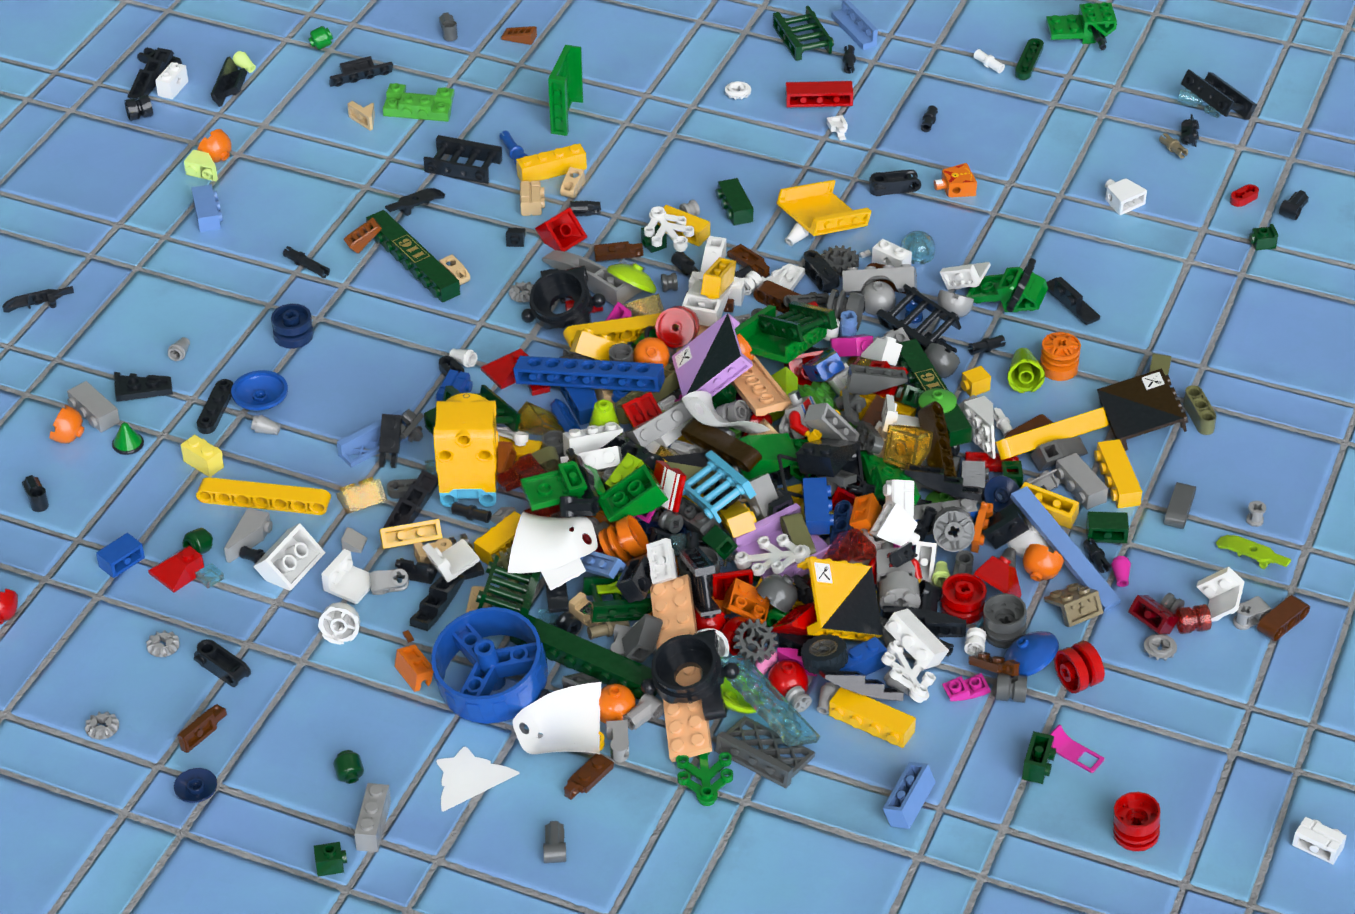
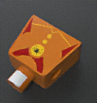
[934,163,977,197]

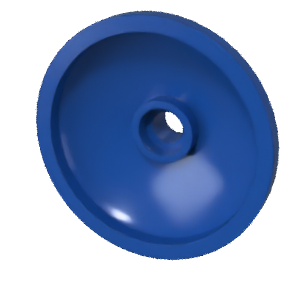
[231,370,288,411]
[1003,631,1059,678]

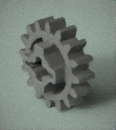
[821,245,859,274]
[732,618,778,664]

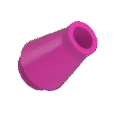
[1111,556,1131,587]

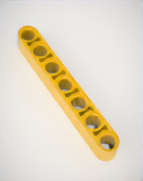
[563,313,679,348]
[995,407,1109,460]
[196,477,331,515]

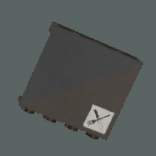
[1097,368,1188,451]

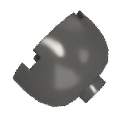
[924,343,960,378]
[756,574,798,613]

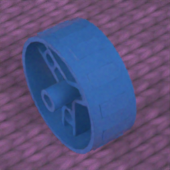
[431,607,548,724]

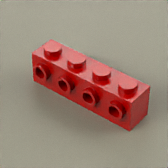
[786,81,853,108]

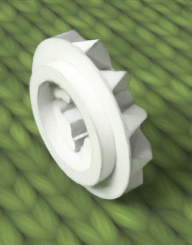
[725,81,751,100]

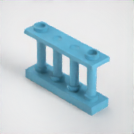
[682,450,757,523]

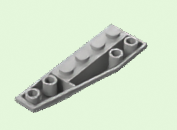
[542,250,643,306]

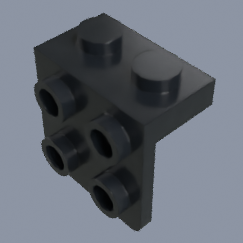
[983,503,1029,549]

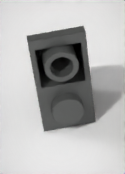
[622,614,663,663]

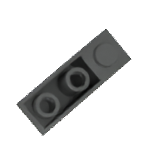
[1031,436,1088,471]
[669,496,721,543]

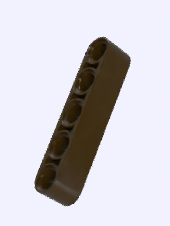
[918,401,957,494]
[681,417,762,472]

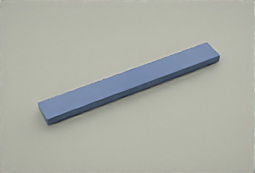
[1010,486,1121,612]

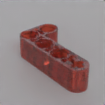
[807,528,877,587]

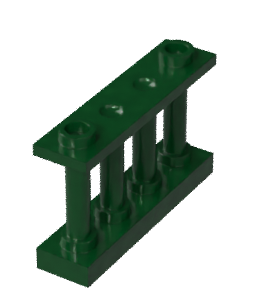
[773,6,834,61]
[758,301,838,342]
[443,385,521,432]
[476,555,541,618]
[582,575,652,623]

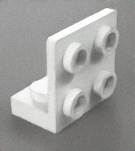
[940,262,991,290]
[881,394,921,438]
[646,538,678,584]
[422,539,480,582]
[321,549,371,604]
[1196,566,1244,624]

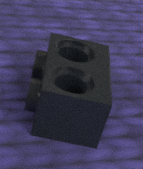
[616,555,652,603]

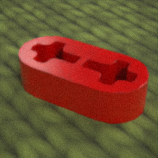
[1230,184,1259,207]

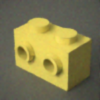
[181,434,224,477]

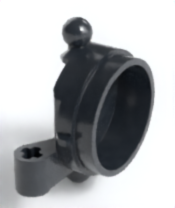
[521,266,606,329]
[641,629,739,721]

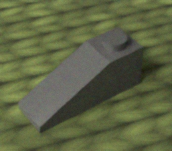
[846,364,908,395]

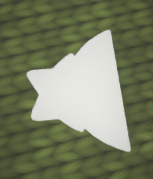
[436,747,520,812]

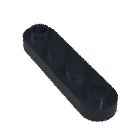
[197,379,233,434]

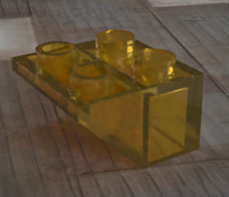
[336,477,387,514]

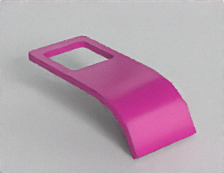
[1050,724,1104,773]

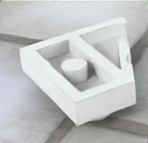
[761,264,805,291]

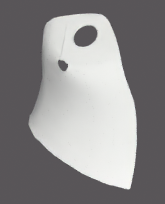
[681,391,770,434]
[508,512,598,573]
[513,682,601,755]

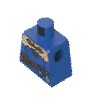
[802,347,845,382]

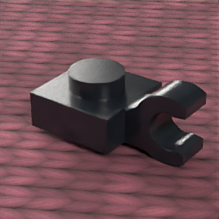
[635,448,657,473]

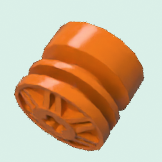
[1040,332,1081,381]
[598,515,649,563]

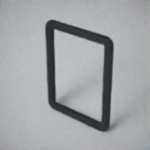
[777,454,809,499]

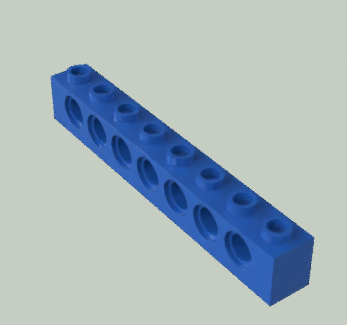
[513,356,665,392]

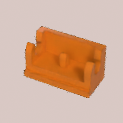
[849,493,882,537]
[394,644,434,692]

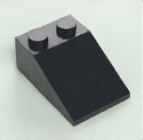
[796,438,861,477]

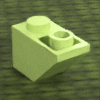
[184,149,218,182]

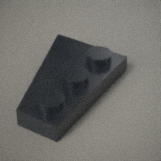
[114,372,173,402]

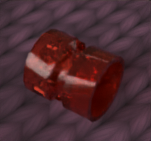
[1175,604,1212,634]

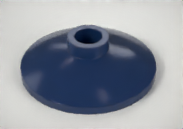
[983,476,1019,513]
[174,768,217,803]

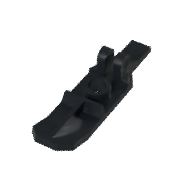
[385,188,445,216]
[2,286,74,313]

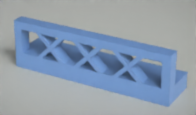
[831,0,878,50]
[337,410,409,468]
[581,551,626,579]

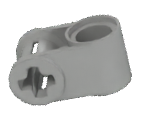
[369,569,409,595]
[1233,596,1272,630]

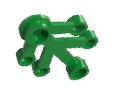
[676,752,733,806]

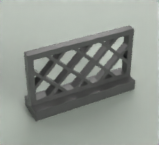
[715,716,815,788]

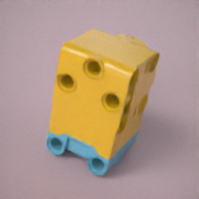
[434,393,498,507]

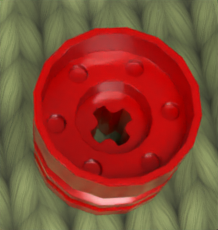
[1113,792,1161,851]

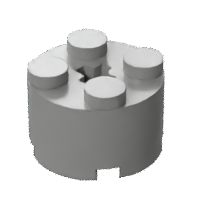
[878,571,921,610]

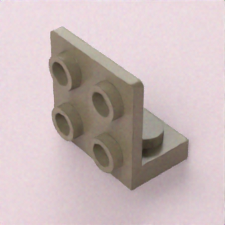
[1044,583,1103,627]

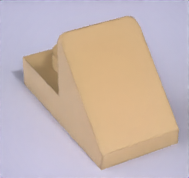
[347,101,375,131]

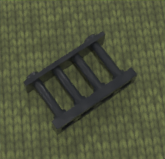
[1181,69,1257,119]
[423,135,502,184]
[876,284,961,351]
[679,547,721,618]

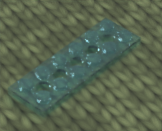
[720,655,820,746]

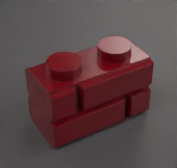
[1128,595,1179,634]

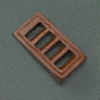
[501,26,537,45]
[344,218,382,253]
[497,441,517,484]

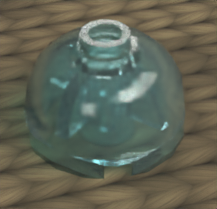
[900,231,935,264]

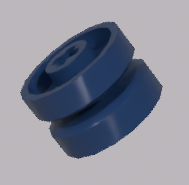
[271,304,314,349]

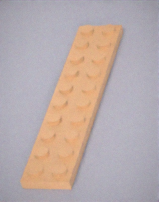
[697,325,791,416]
[650,574,712,762]

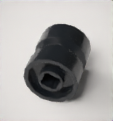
[124,95,153,121]

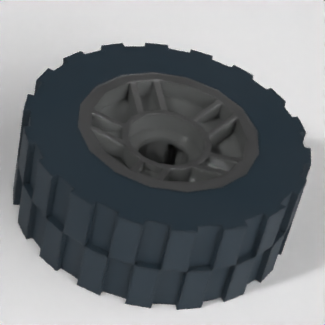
[801,634,848,675]

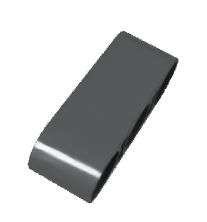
[1164,482,1196,529]

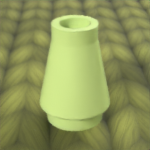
[233,51,256,73]
[932,561,951,588]

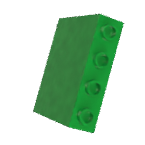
[548,45,583,136]
[735,305,827,364]

